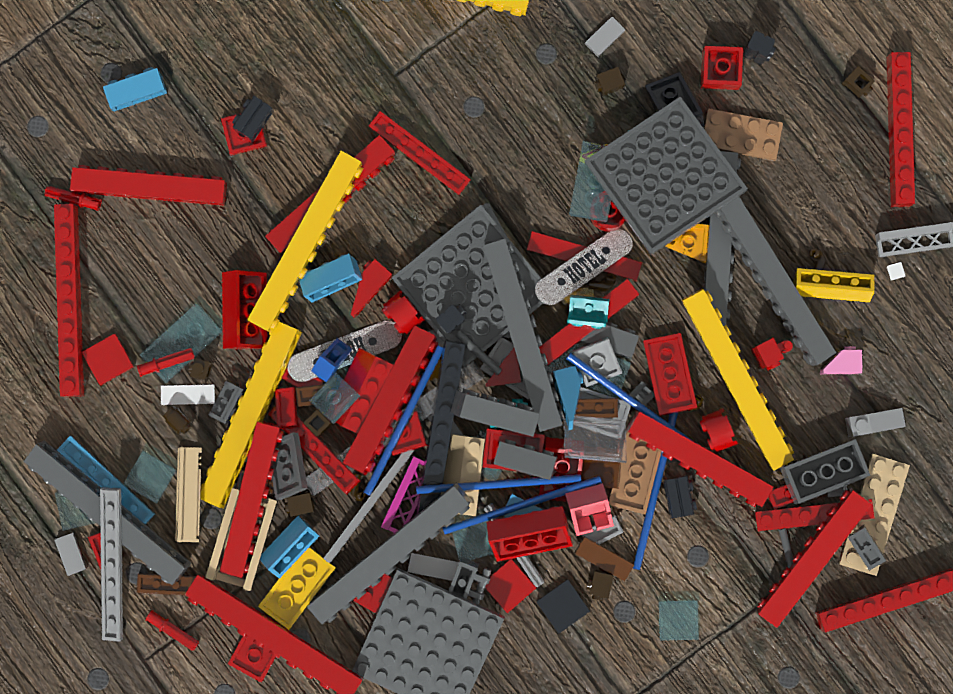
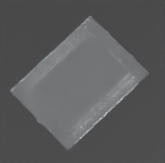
[564,416,627,463]

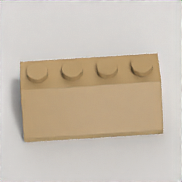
[441,434,486,516]

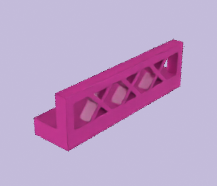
[381,457,424,533]

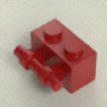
[750,338,793,370]

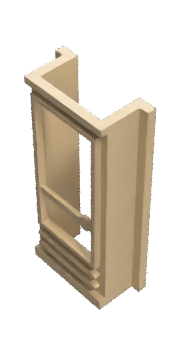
[175,447,202,542]
[206,488,277,591]

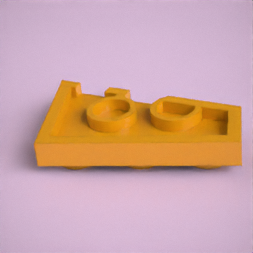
[665,224,709,263]

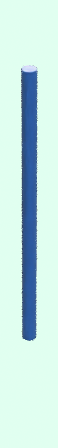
[363,345,443,496]
[566,353,696,443]
[633,412,678,570]
[416,474,581,494]
[442,476,602,534]

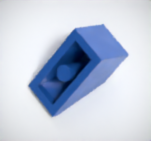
[311,338,352,382]

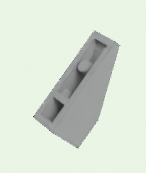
[845,408,906,437]

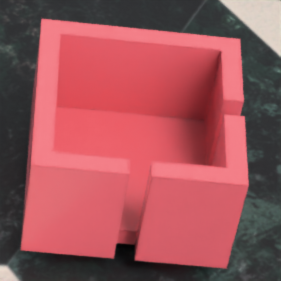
[565,484,614,536]

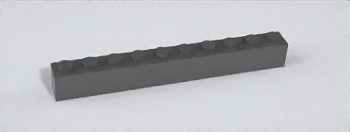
[699,151,741,343]
[713,197,836,366]
[483,239,565,432]
[24,440,191,585]
[307,482,472,624]

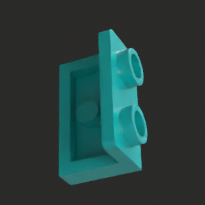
[567,295,610,329]

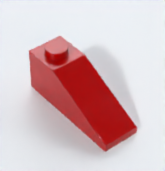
[351,259,393,318]

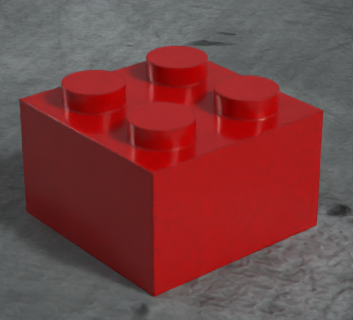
[701,46,743,90]

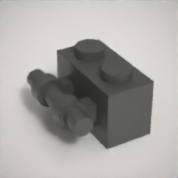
[449,557,492,605]

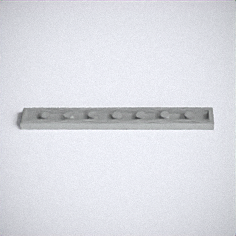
[323,450,415,563]
[100,487,123,641]

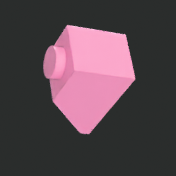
[820,346,862,374]

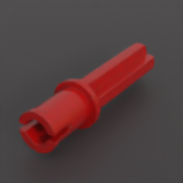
[44,186,102,211]
[137,348,195,377]
[145,610,199,651]

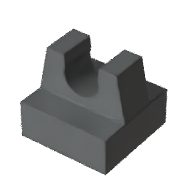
[629,381,654,406]

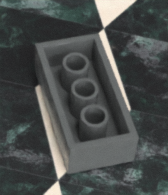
[450,388,540,436]
[780,439,871,504]

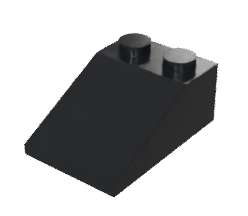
[645,72,704,127]

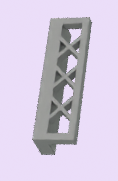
[875,222,953,257]

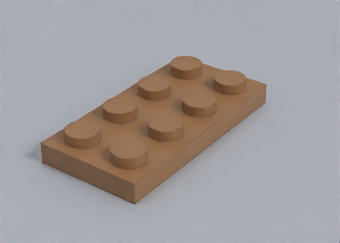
[704,109,783,161]
[608,431,662,515]

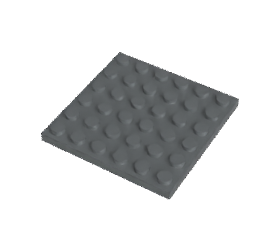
[585,97,748,255]
[392,205,543,367]
[352,568,505,694]

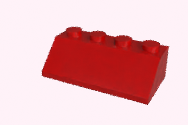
[222,270,267,349]
[326,348,394,434]
[486,506,573,562]

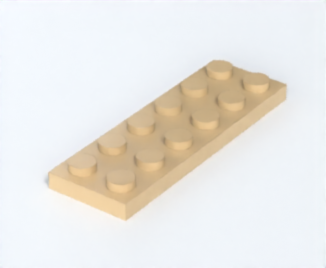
[838,454,910,576]

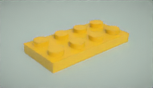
[258,547,336,630]

